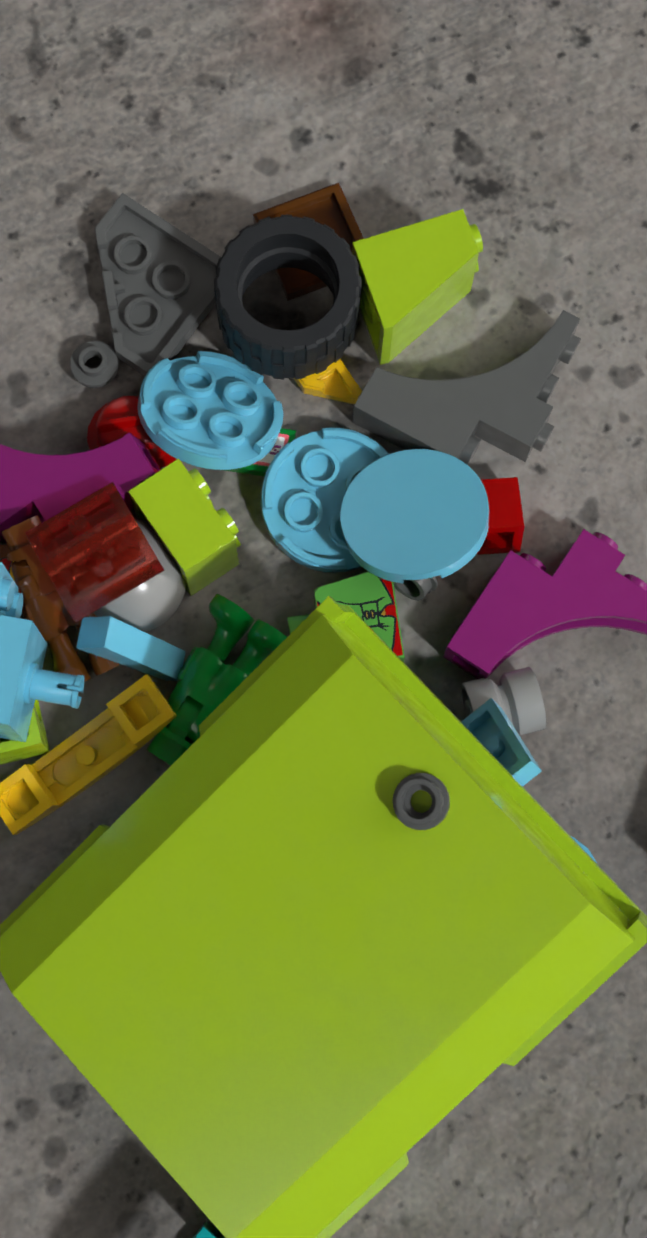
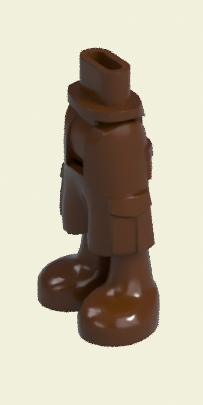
[1,515,121,690]

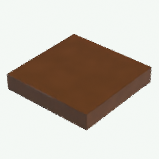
[253,183,364,301]

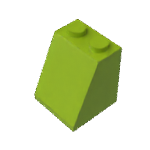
[352,209,483,365]

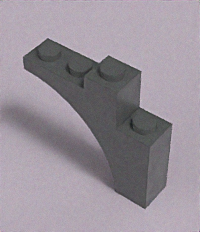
[353,310,581,465]

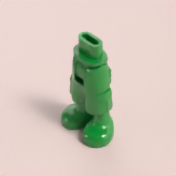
[146,594,287,766]

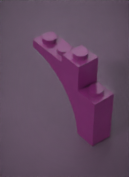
[0,433,161,549]
[443,529,647,679]

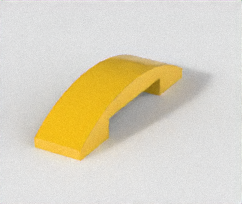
[0,674,177,835]

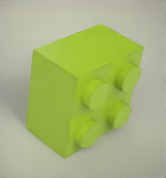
[128,459,241,596]

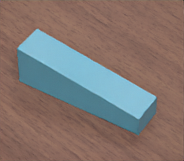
[76,616,186,681]

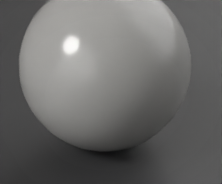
[71,517,187,633]

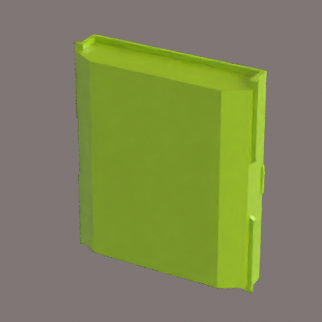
[0,596,647,1238]

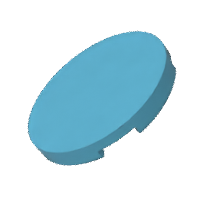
[138,351,283,470]
[261,427,389,573]
[340,449,489,584]

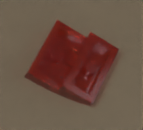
[25,482,164,623]

